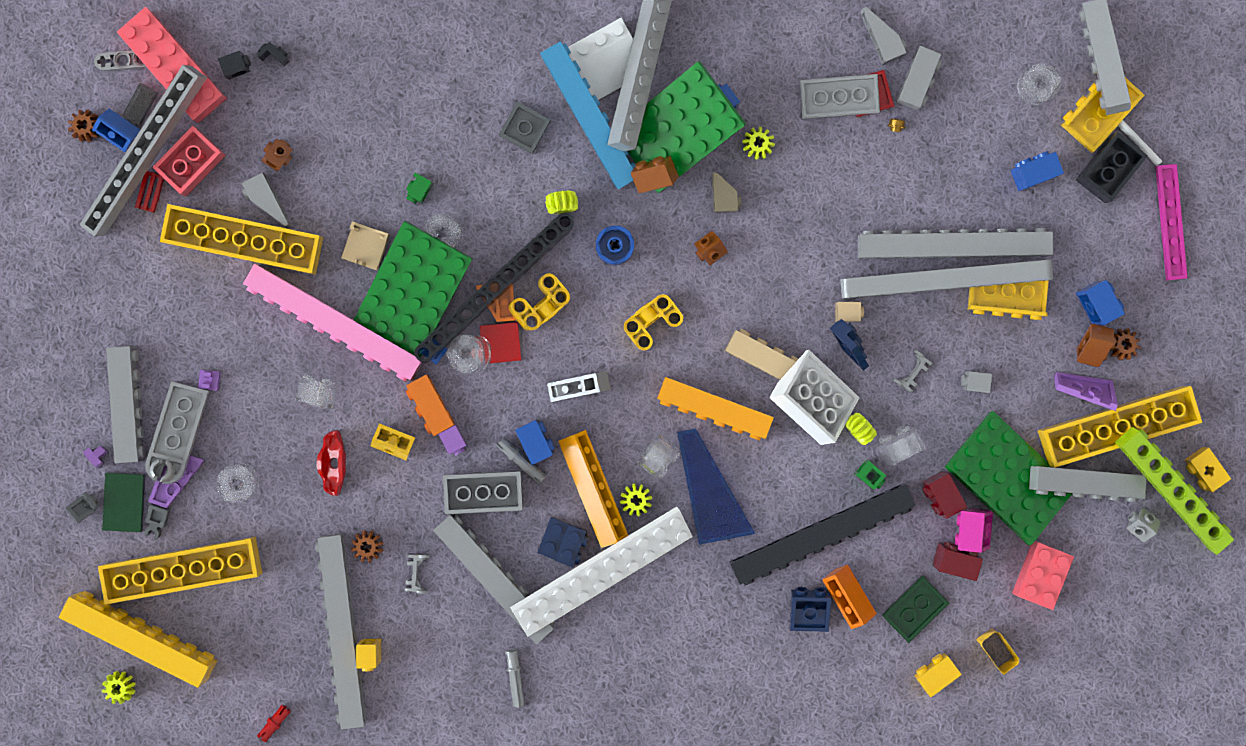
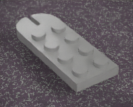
[145,381,210,484]

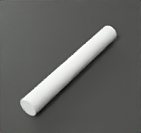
[1118,120,1162,166]

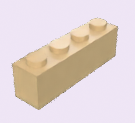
[724,329,798,380]

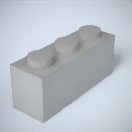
[896,46,942,110]

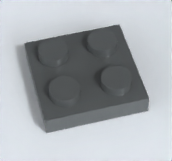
[499,102,551,154]

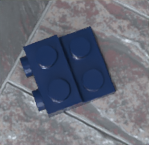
[830,319,869,371]
[537,517,589,568]
[790,586,831,632]

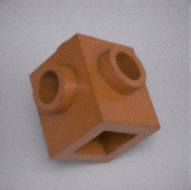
[261,138,293,172]
[694,231,728,266]

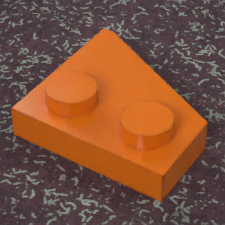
[476,284,516,322]

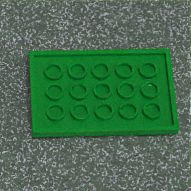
[627,61,747,193]
[354,220,473,358]
[944,411,1072,546]

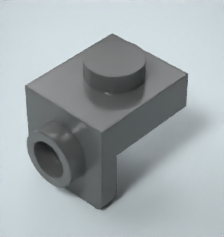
[65,492,98,524]

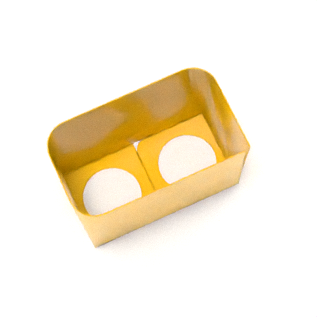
[976,628,1019,675]

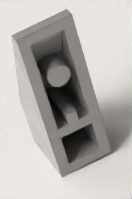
[860,7,907,65]
[242,173,292,228]
[547,371,611,402]

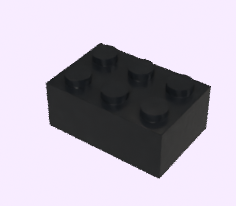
[1076,132,1148,203]

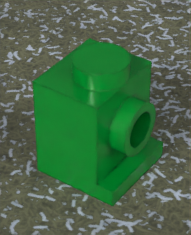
[406,173,433,204]
[854,460,887,490]

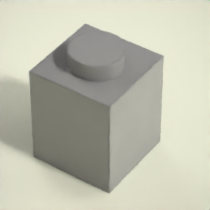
[961,371,992,393]

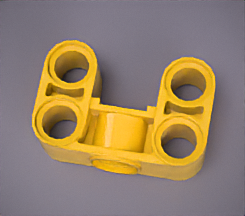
[509,273,570,331]
[624,294,683,351]

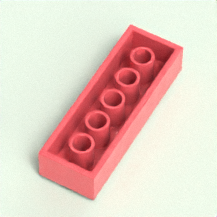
[117,7,227,123]

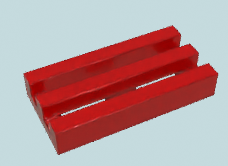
[135,171,164,213]

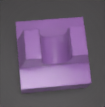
[198,370,221,391]
[83,446,108,468]

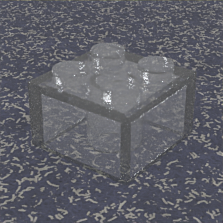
[875,425,926,466]

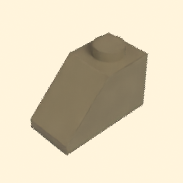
[712,173,741,213]

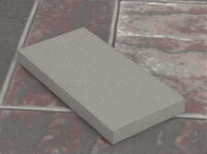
[800,74,880,119]

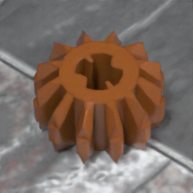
[68,110,98,142]
[1110,328,1141,360]
[351,530,384,563]

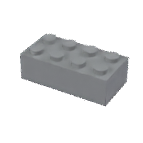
[443,470,524,514]

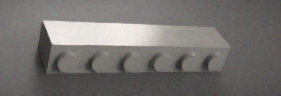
[1079,0,1131,115]
[106,346,145,463]
[1029,466,1147,502]

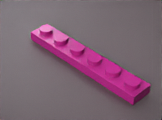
[1155,164,1188,281]

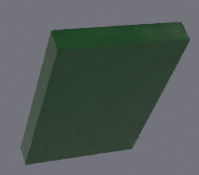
[102,473,145,532]
[881,576,949,643]

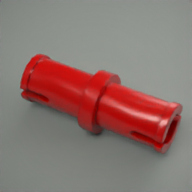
[257,704,291,742]

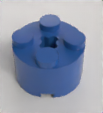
[596,226,634,266]

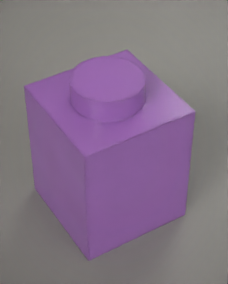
[438,425,468,456]

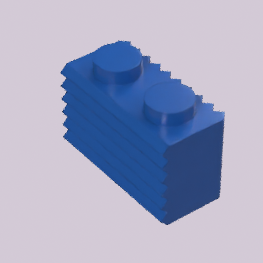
[92,108,140,152]

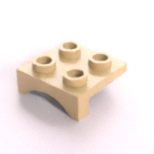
[341,221,390,271]

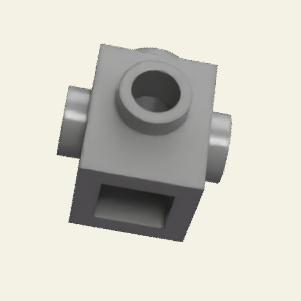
[1126,508,1161,542]

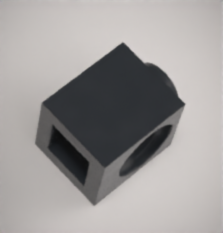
[218,51,251,80]

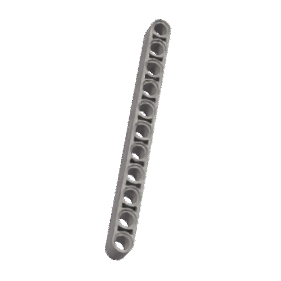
[840,260,1054,299]

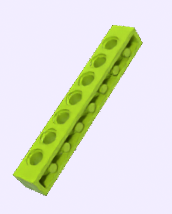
[1115,427,1234,555]

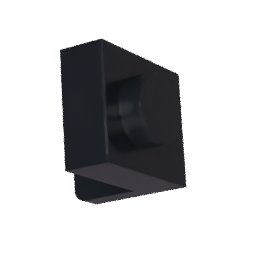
[256,42,289,67]

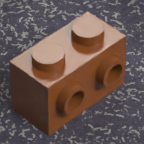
[631,156,679,193]
[1077,323,1116,367]

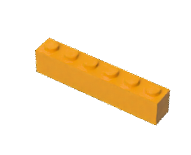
[657,377,774,441]
[558,430,629,548]

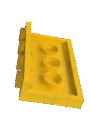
[1061,77,1145,153]
[967,280,1049,320]

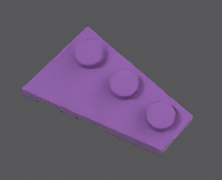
[1054,372,1118,411]
[148,455,205,508]

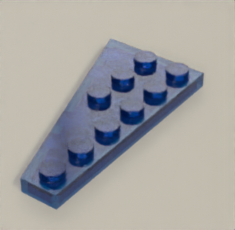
[677,428,755,545]

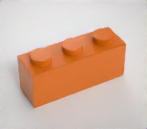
[406,374,456,436]
[822,564,877,629]

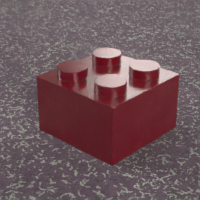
[921,471,968,519]
[933,541,983,581]

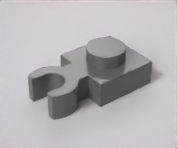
[144,503,171,539]

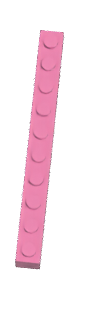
[243,264,422,381]

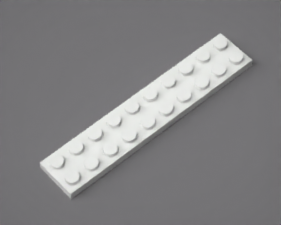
[510,507,693,637]

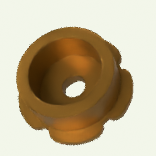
[887,118,906,132]

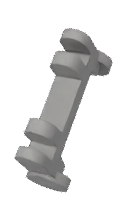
[893,350,933,393]
[405,554,430,594]

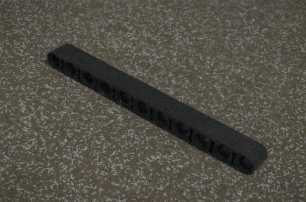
[414,212,574,363]

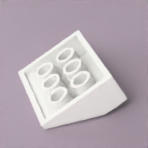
[568,18,633,100]
[769,350,860,445]

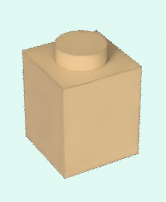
[835,302,864,322]

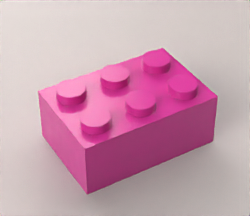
[955,508,993,553]

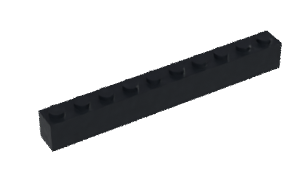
[729,484,915,586]

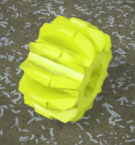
[742,127,775,160]
[545,190,578,215]
[845,413,877,445]
[620,483,652,516]
[102,671,136,704]

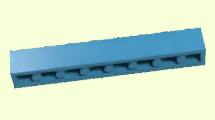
[539,41,635,189]

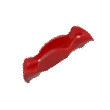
[317,430,346,496]

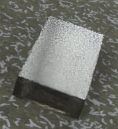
[122,83,158,126]

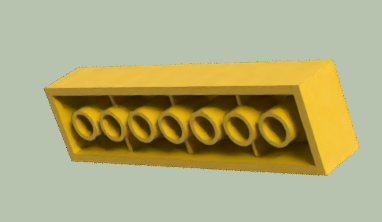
[160,204,324,275]
[1038,385,1202,468]
[98,536,263,604]
[58,591,218,688]

